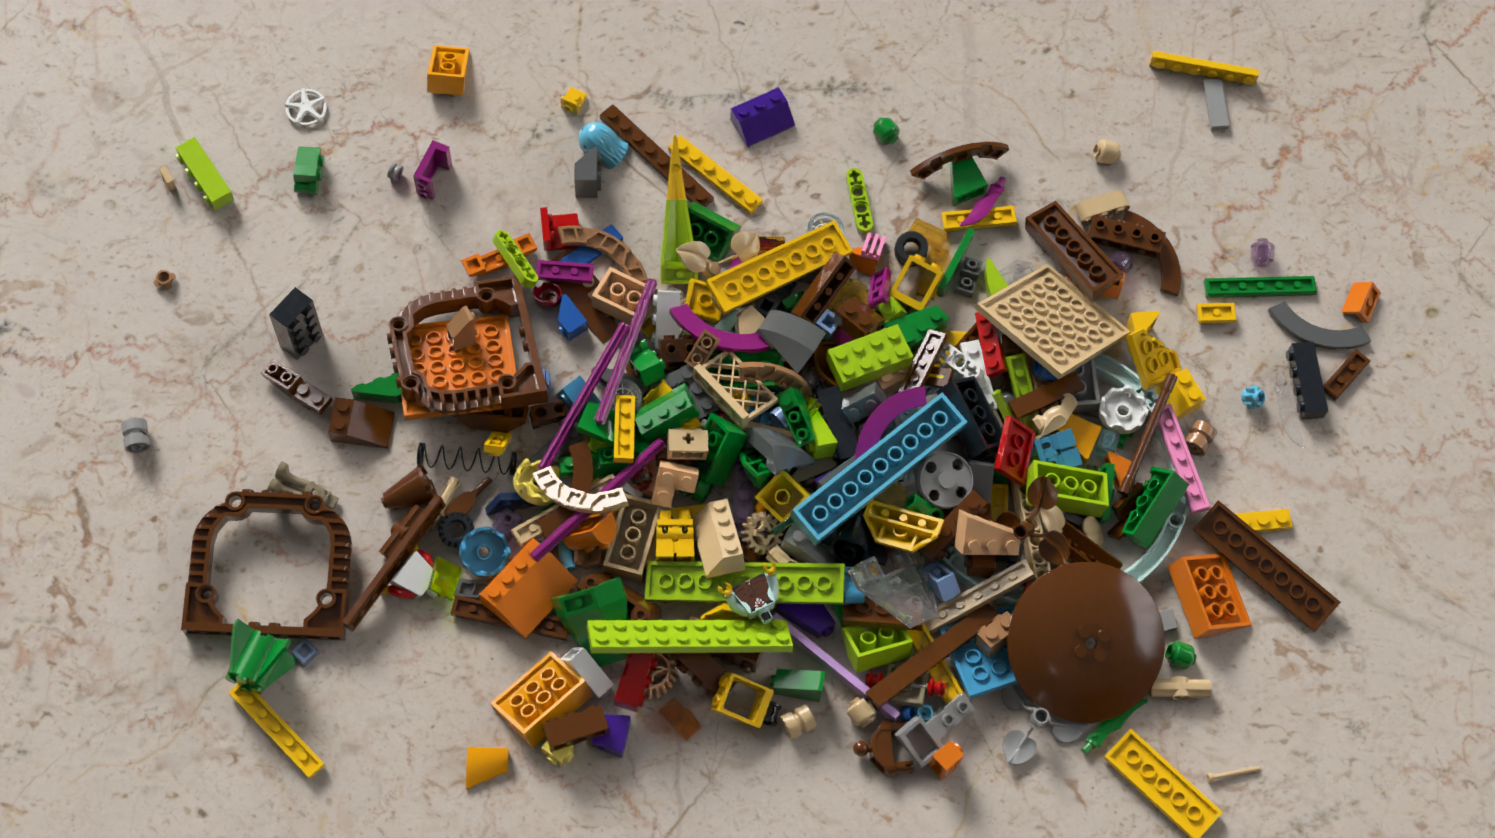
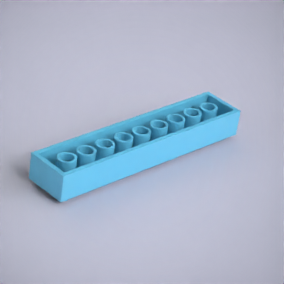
[790,393,967,546]

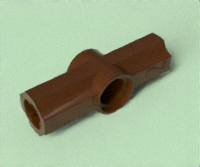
[379,504,424,559]

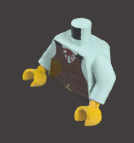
[718,560,779,624]

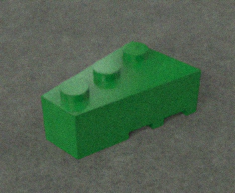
[881,305,949,354]

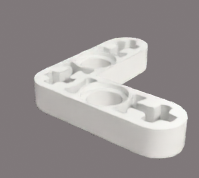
[925,343,984,393]

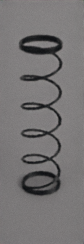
[417,442,517,476]

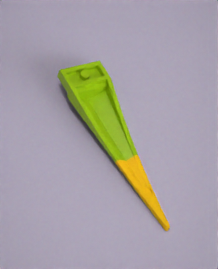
[659,134,698,284]

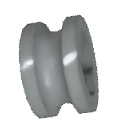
[387,163,404,182]

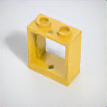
[889,254,945,311]
[711,672,774,729]

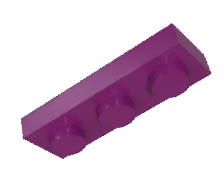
[536,260,594,284]

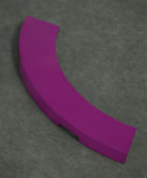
[669,304,771,353]
[855,386,927,460]

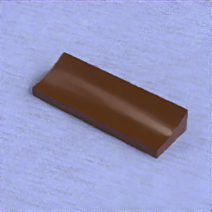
[1025,201,1124,302]

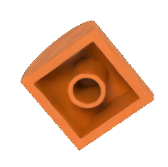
[563,511,616,553]

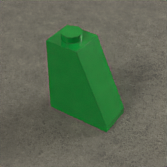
[950,156,988,206]
[770,669,825,702]

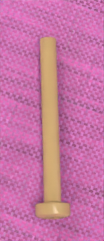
[1207,766,1260,783]

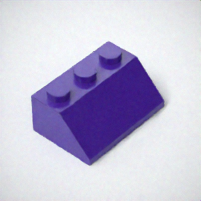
[730,87,795,147]

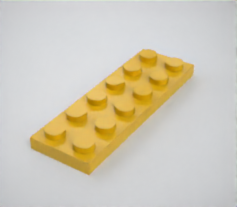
[1104,729,1223,838]

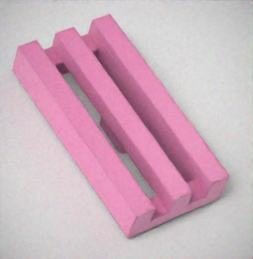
[861,232,886,261]

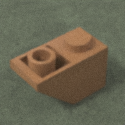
[446,306,478,351]

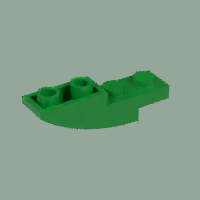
[558,447,637,478]

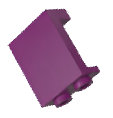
[413,140,452,200]

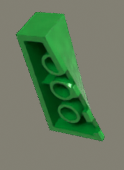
[1122,467,1189,548]

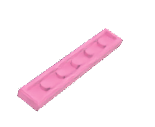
[1152,404,1211,515]

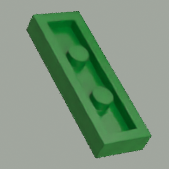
[1095,463,1116,524]

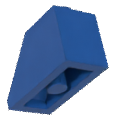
[557,294,588,341]

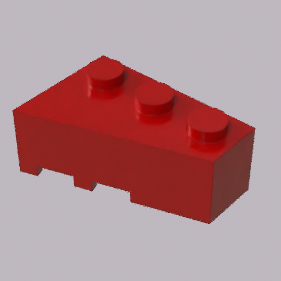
[614,653,659,712]

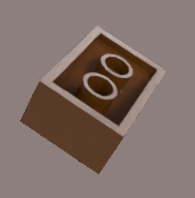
[328,397,395,449]

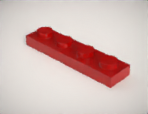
[975,312,1007,378]

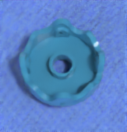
[459,527,511,577]

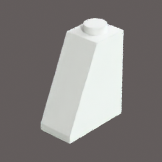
[561,647,614,698]

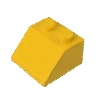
[1154,368,1206,420]
[755,470,811,524]

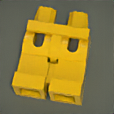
[656,510,695,562]

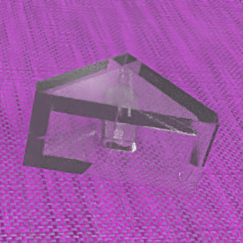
[999,259,1035,286]

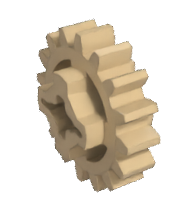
[741,512,783,555]

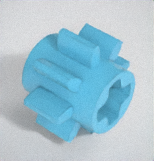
[1241,385,1265,409]

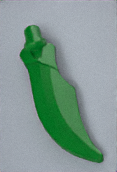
[1081,699,1148,755]

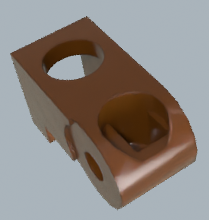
[529,402,567,429]

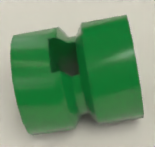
[678,475,714,504]

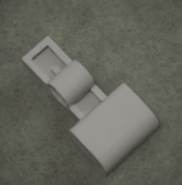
[895,693,975,768]

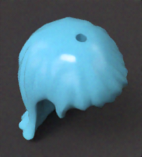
[578,122,629,169]

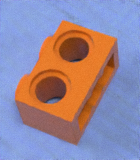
[928,740,964,780]

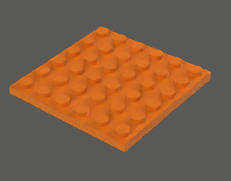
[401,314,516,420]

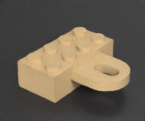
[603,494,676,583]

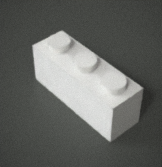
[651,290,681,349]

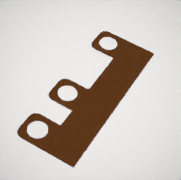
[550,248,629,344]

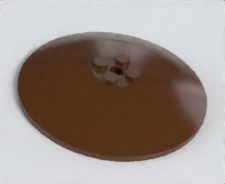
[1007,562,1165,723]

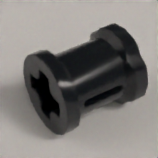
[762,701,782,726]

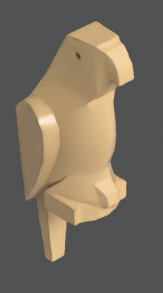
[1032,393,1078,441]

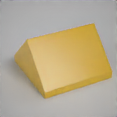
[1125,311,1160,355]

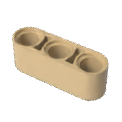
[1074,190,1130,224]

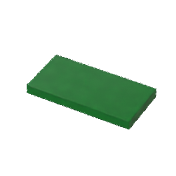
[575,400,656,457]

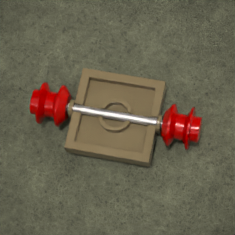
[865,663,946,707]

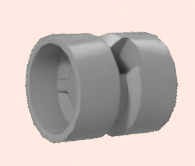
[121,418,150,453]

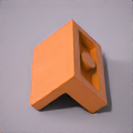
[1341,282,1381,323]

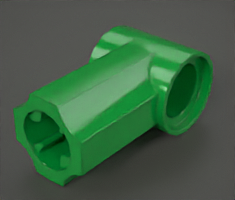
[905,493,944,520]

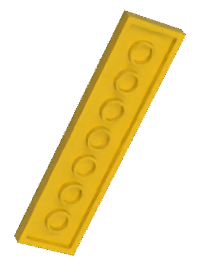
[705,220,853,314]

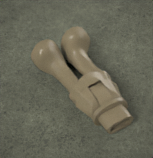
[267,461,339,510]

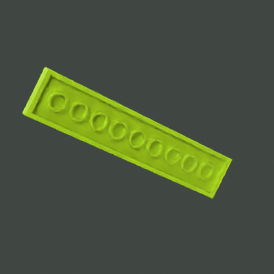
[645,561,845,605]
[587,619,793,653]

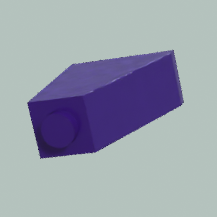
[776,604,836,638]

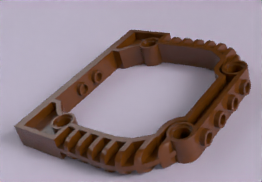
[386,275,548,415]
[181,489,352,641]

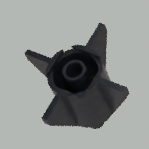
[810,508,888,567]

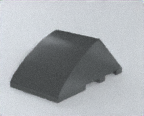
[757,310,826,374]
[743,427,815,475]

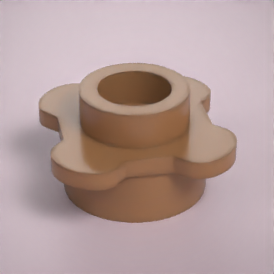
[154,270,176,290]

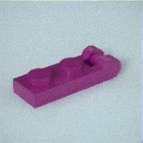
[868,267,891,309]

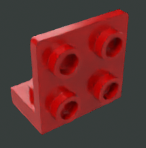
[540,207,579,251]

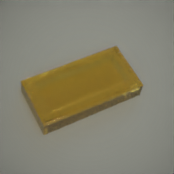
[909,218,949,250]

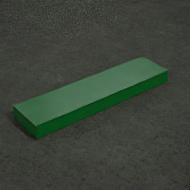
[936,228,975,297]

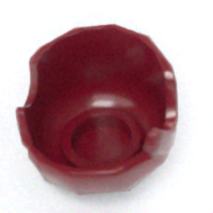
[532,282,563,309]

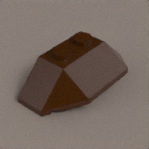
[452,406,529,433]

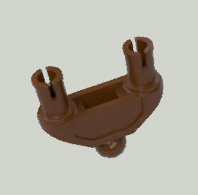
[853,719,914,777]

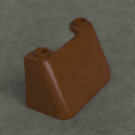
[577,572,662,620]

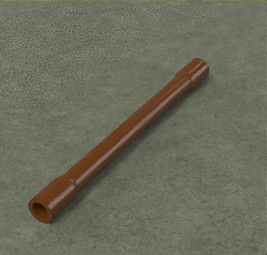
[1118,373,1178,496]

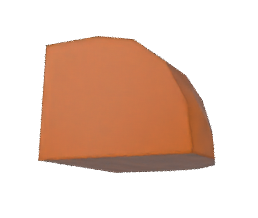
[849,247,882,276]

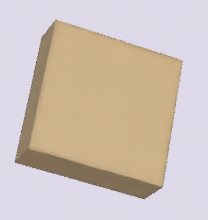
[159,166,177,191]

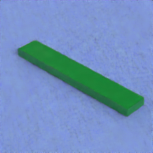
[1203,276,1317,298]

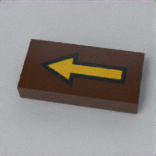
[924,366,954,388]

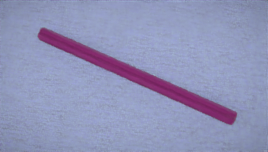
[594,278,657,425]
[538,322,629,470]
[530,439,666,562]

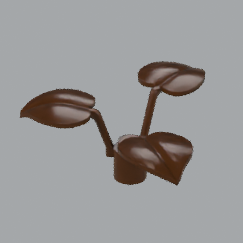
[995,476,1070,565]

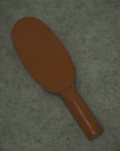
[445,476,493,516]

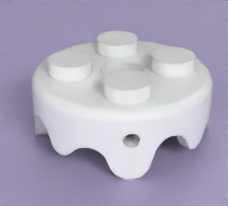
[1098,385,1149,434]

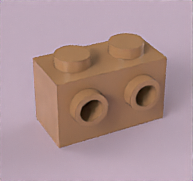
[976,611,1011,658]

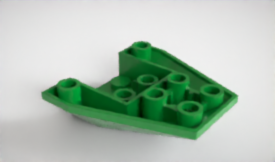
[551,577,630,667]

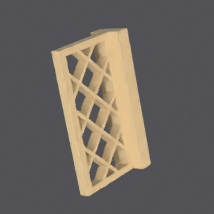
[693,351,778,430]

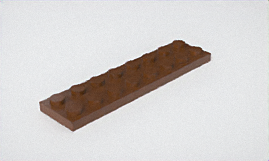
[1193,500,1341,632]

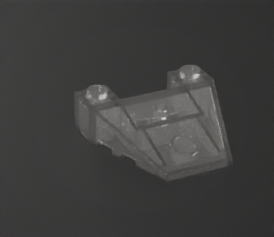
[847,549,939,629]

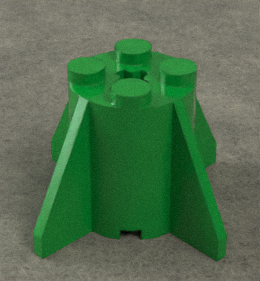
[225,619,298,694]

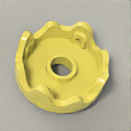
[513,458,560,506]

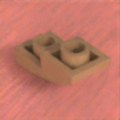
[684,329,721,367]

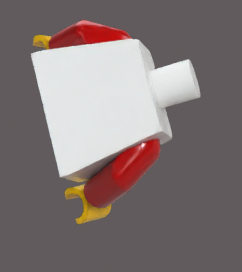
[381,545,441,599]

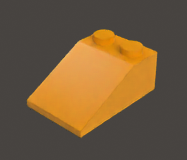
[427,45,469,96]

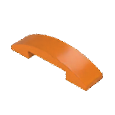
[461,233,537,277]

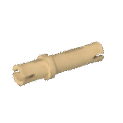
[428,476,461,532]

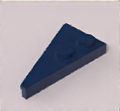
[485,492,538,515]

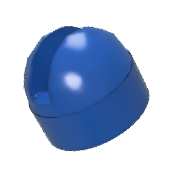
[899,706,915,721]

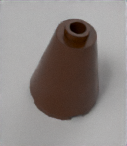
[381,464,437,510]

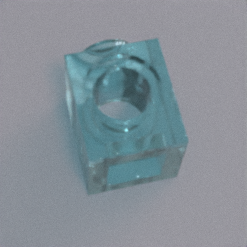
[1093,428,1120,457]

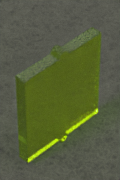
[428,556,461,601]

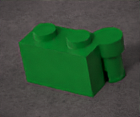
[293,146,325,195]
[628,338,666,387]

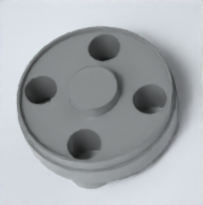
[915,452,973,509]

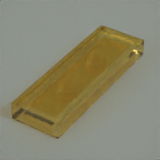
[916,245,949,301]

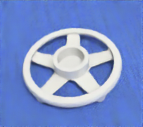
[285,88,327,125]

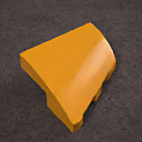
[466,747,509,789]

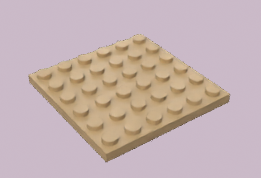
[975,264,1131,379]

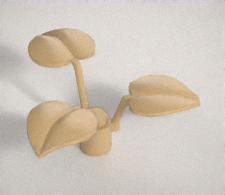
[676,231,760,316]
[1039,506,1104,567]

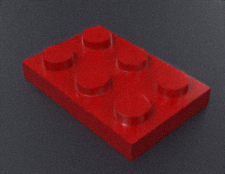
[994,415,1036,485]

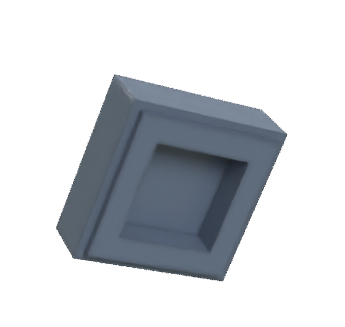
[290,638,319,667]

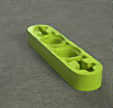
[846,168,873,235]
[492,230,538,288]

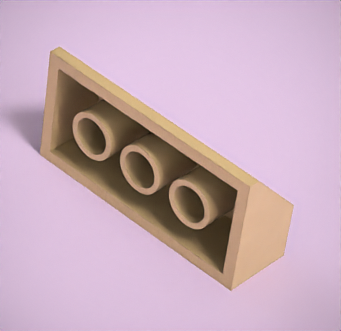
[693,499,745,579]

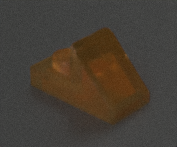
[659,698,701,741]

